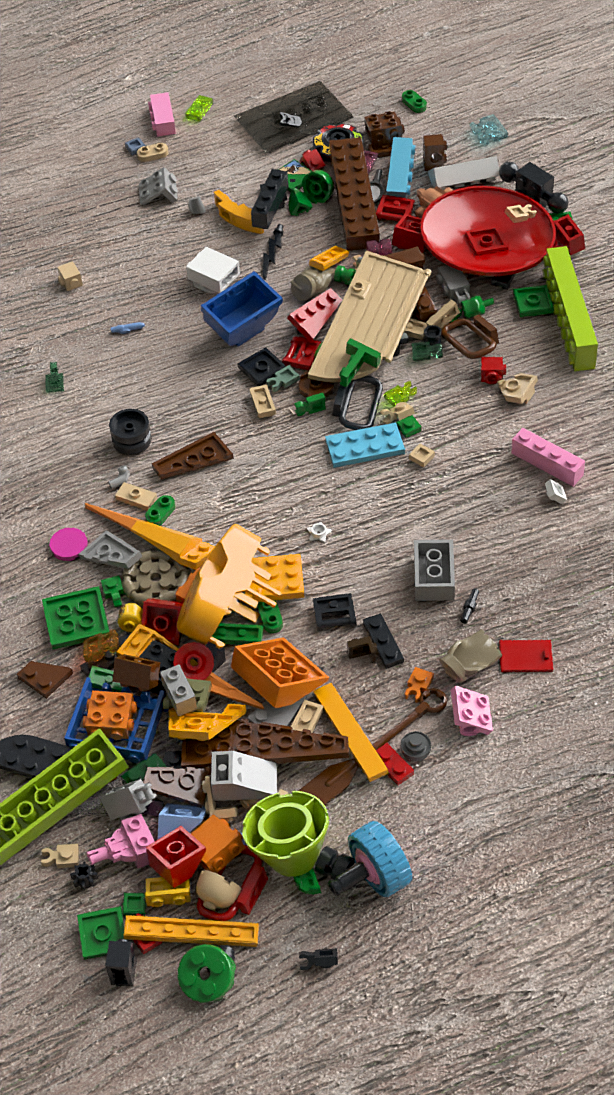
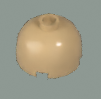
[196,870,242,911]

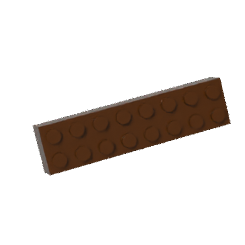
[329,137,380,251]

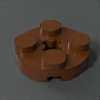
[298,370,334,398]

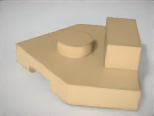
[497,373,538,404]

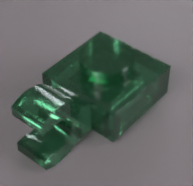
[412,342,443,361]
[45,362,64,393]

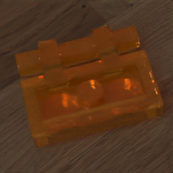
[83,630,119,663]

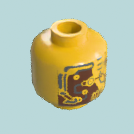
[117,603,143,632]

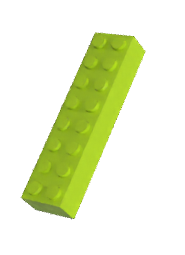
[542,246,598,372]
[0,728,129,865]

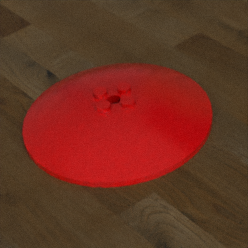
[420,186,556,276]

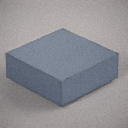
[125,137,145,156]

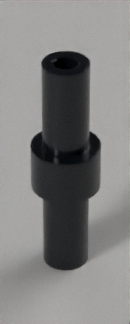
[460,588,479,624]

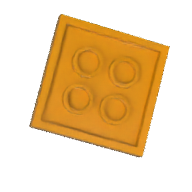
[245,554,305,602]

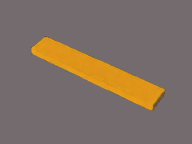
[313,683,388,782]
[124,915,259,947]

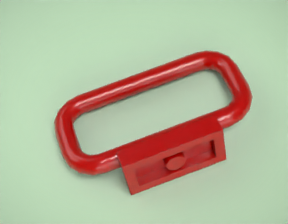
[197,845,268,921]

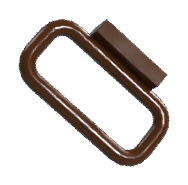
[441,314,499,359]

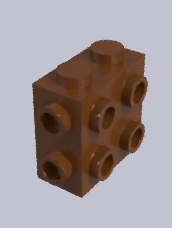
[364,111,405,145]

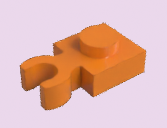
[405,667,434,703]

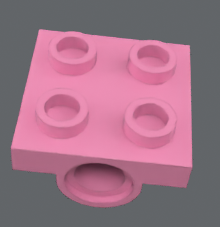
[451,686,493,736]

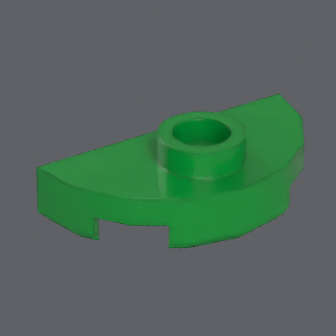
[294,868,321,895]

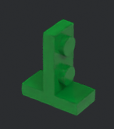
[339,338,381,388]

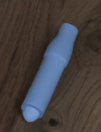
[111,322,145,334]

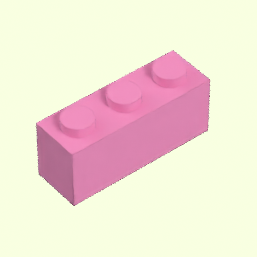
[148,92,176,137]

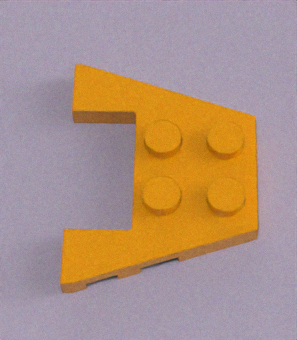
[169,704,246,741]

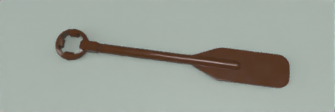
[298,688,448,805]

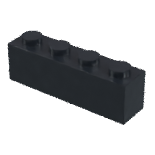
[251,169,289,230]

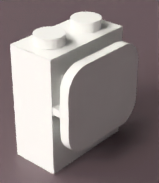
[186,247,240,294]

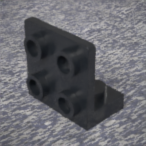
[139,640,177,696]

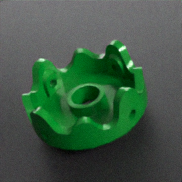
[177,945,236,1003]

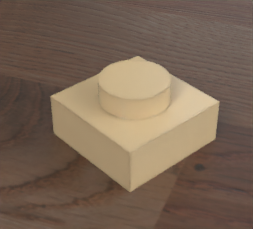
[409,444,435,468]

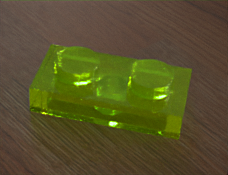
[185,95,213,122]

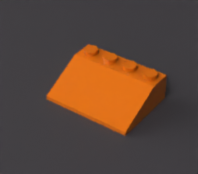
[231,637,329,708]

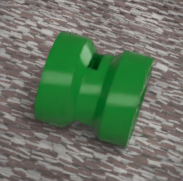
[334,265,356,286]

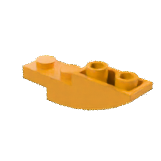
[214,190,264,234]

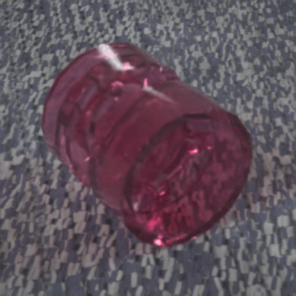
[366,238,393,256]

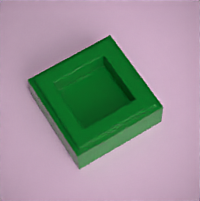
[122,893,146,917]

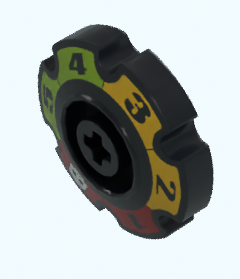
[313,123,364,162]

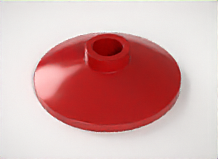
[174,642,214,680]

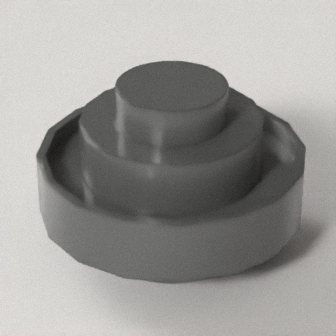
[401,731,431,761]

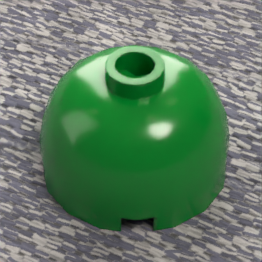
[301,170,334,204]

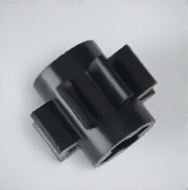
[70,862,99,891]

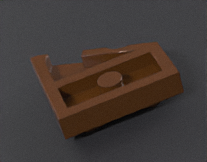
[17,661,73,699]

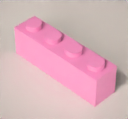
[511,428,585,487]

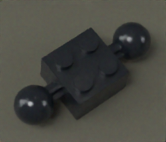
[499,162,569,214]

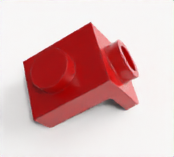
[299,149,326,171]

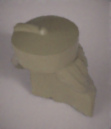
[290,265,335,301]
[439,629,502,683]

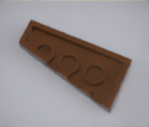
[151,432,234,480]

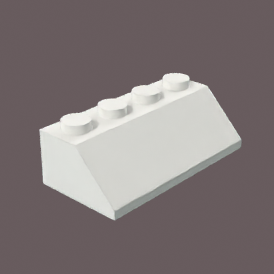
[428,156,499,190]

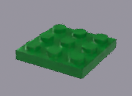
[42,586,110,650]

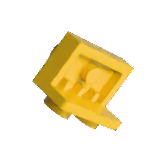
[145,877,191,907]

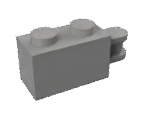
[436,265,470,306]
[100,779,157,820]

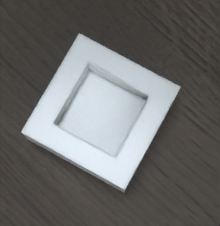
[545,479,567,504]

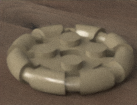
[121,549,190,606]

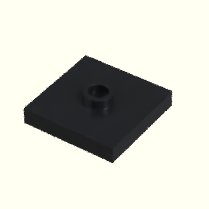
[237,347,286,386]

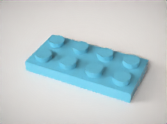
[325,422,405,468]

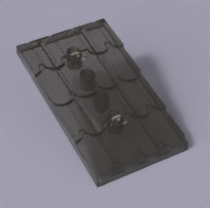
[234,81,353,153]

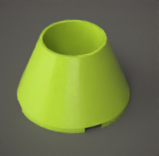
[242,791,329,877]

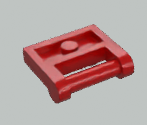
[376,195,415,221]
[281,336,322,370]

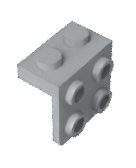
[139,167,178,205]

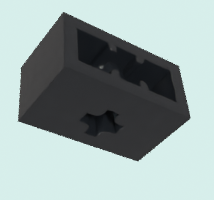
[105,939,137,987]

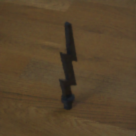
[262,224,284,280]

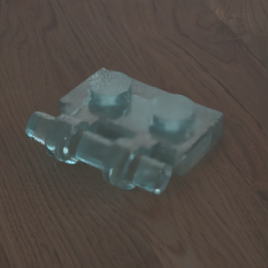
[470,114,508,146]

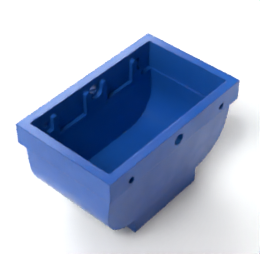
[201,271,283,347]

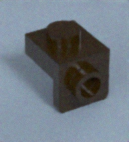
[347,636,378,663]

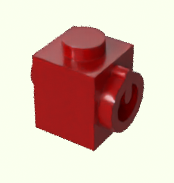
[481,357,506,384]

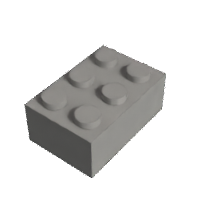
[414,540,455,601]

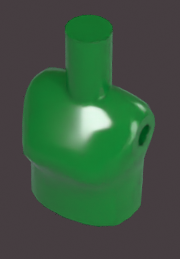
[461,296,494,319]

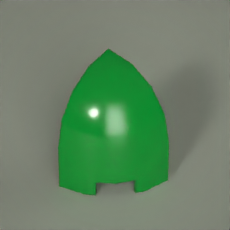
[288,187,313,216]

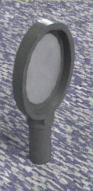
[370,169,383,204]

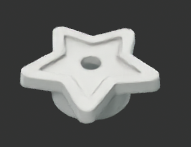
[307,522,332,542]

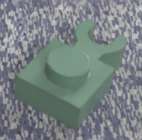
[266,365,300,392]

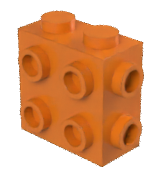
[83,691,137,740]
[191,814,245,873]

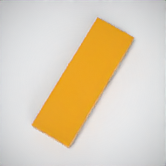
[309,245,349,271]

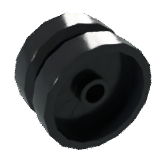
[109,408,152,455]

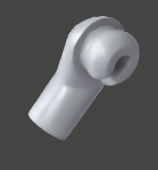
[108,465,130,490]

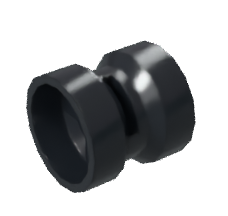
[424,325,441,350]

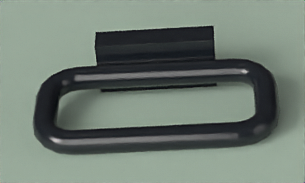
[332,376,383,430]

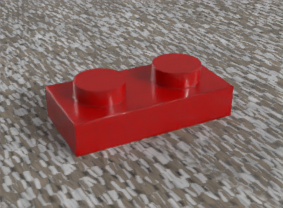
[376,743,414,786]

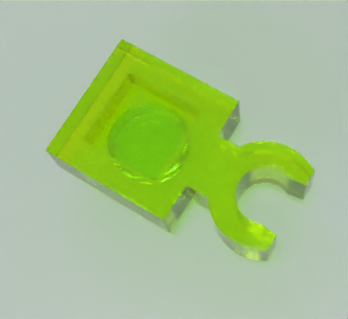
[384,381,417,407]

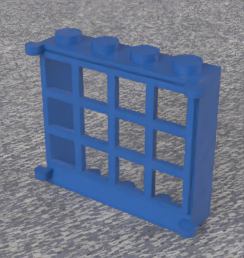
[64,677,169,763]

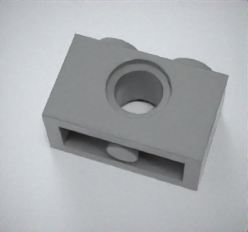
[160,665,197,717]

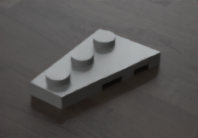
[79,530,142,569]

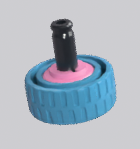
[328,821,412,897]

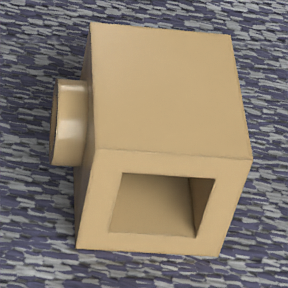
[57,261,83,291]

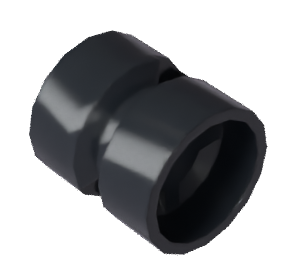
[315,846,355,879]

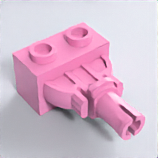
[86,814,155,868]

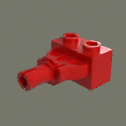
[553,215,586,256]

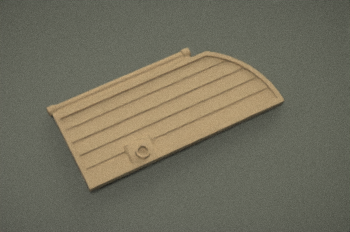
[308,251,431,382]

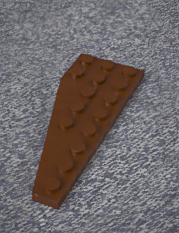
[181,718,349,769]

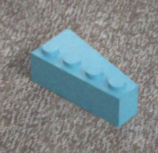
[386,137,416,198]

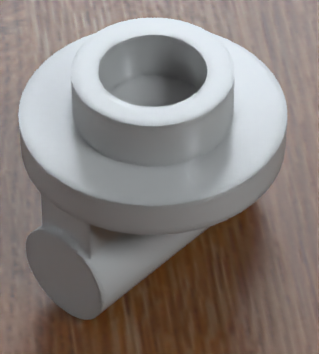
[188,196,206,214]

